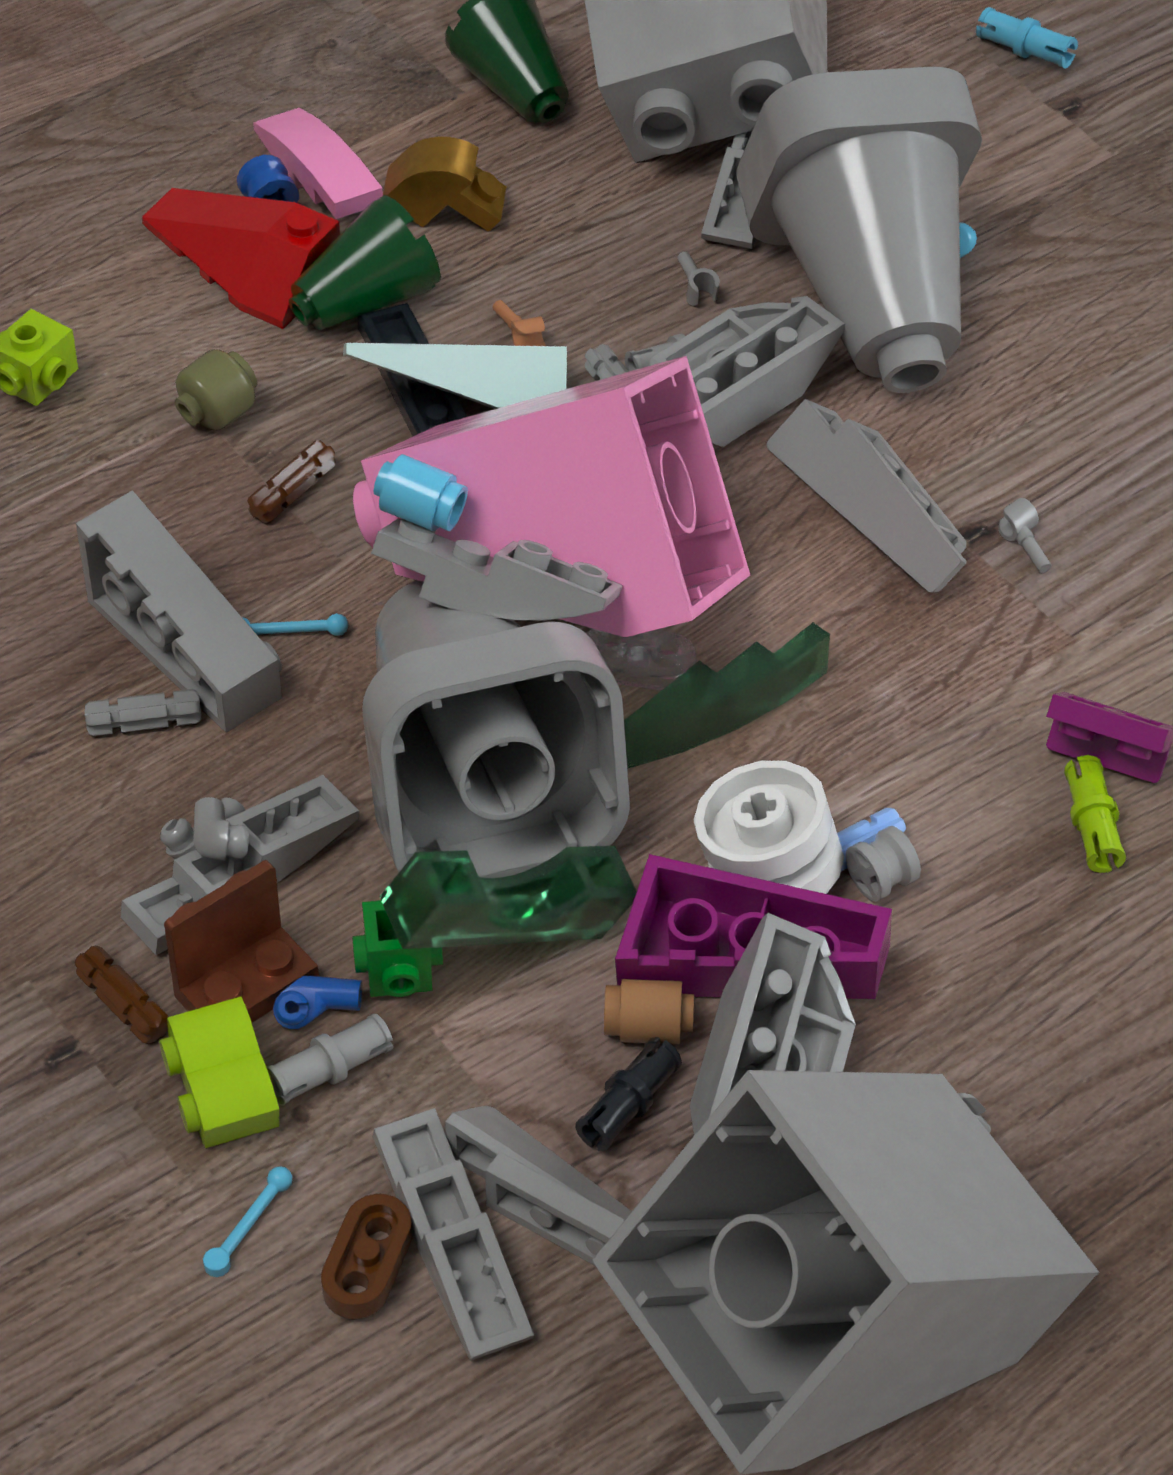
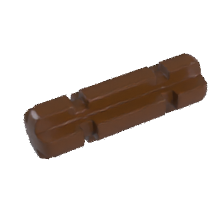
[247,440,336,523]
[75,946,168,1044]

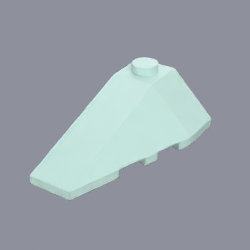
[343,343,567,409]

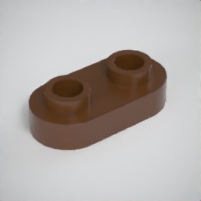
[321,1194,412,1319]

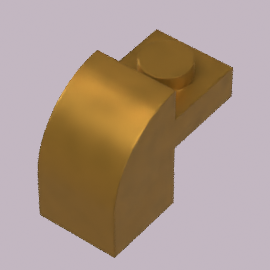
[383,136,507,232]

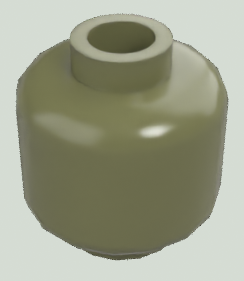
[175,349,258,430]

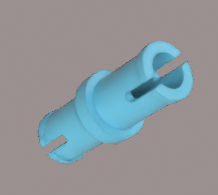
[976,7,1078,69]

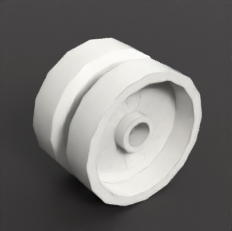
[694,761,844,894]

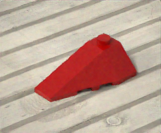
[142,188,340,329]

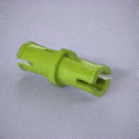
[1064,755,1126,873]

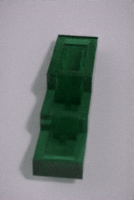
[624,622,830,769]

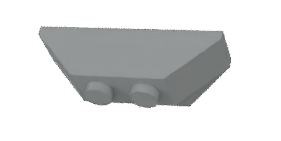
[649,296,845,447]
[690,913,856,1135]

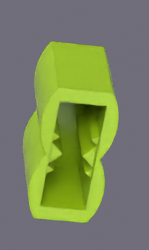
[159,996,279,1149]

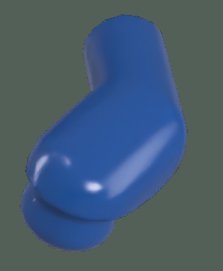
[273,976,363,1029]

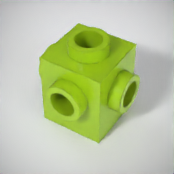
[0,309,78,406]

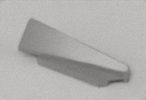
[767,399,966,593]
[445,1106,632,1266]

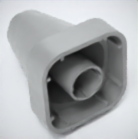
[736,67,982,393]
[362,580,630,893]

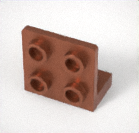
[164,860,319,1023]

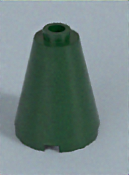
[445,0,569,123]
[289,195,441,330]

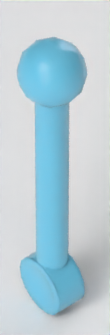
[243,613,349,636]
[203,1166,293,1277]

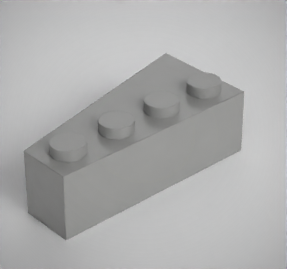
[76,490,282,733]

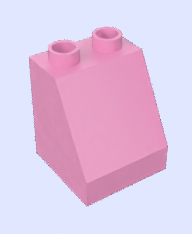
[353,356,750,637]

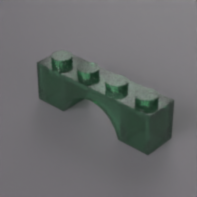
[380,846,637,949]

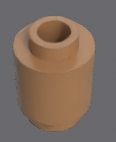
[604,979,694,1044]

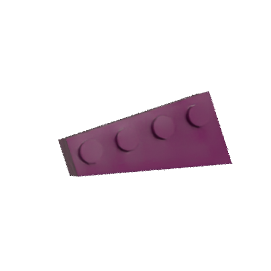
[615,854,892,999]

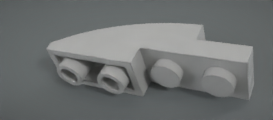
[371,519,623,620]

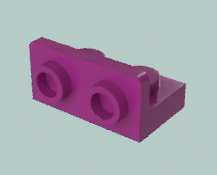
[1046,692,1173,783]

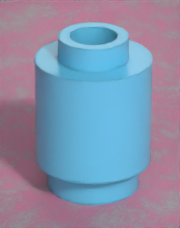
[373,454,468,531]

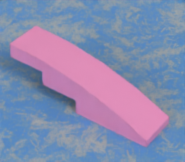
[253,108,383,219]

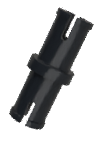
[575,1037,682,1151]

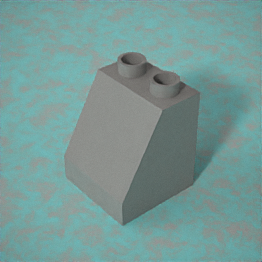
[585,0,827,163]
[592,1070,1099,1475]

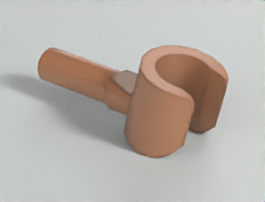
[493,300,546,346]

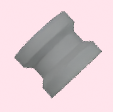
[845,826,921,902]

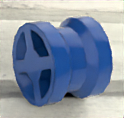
[237,155,299,203]

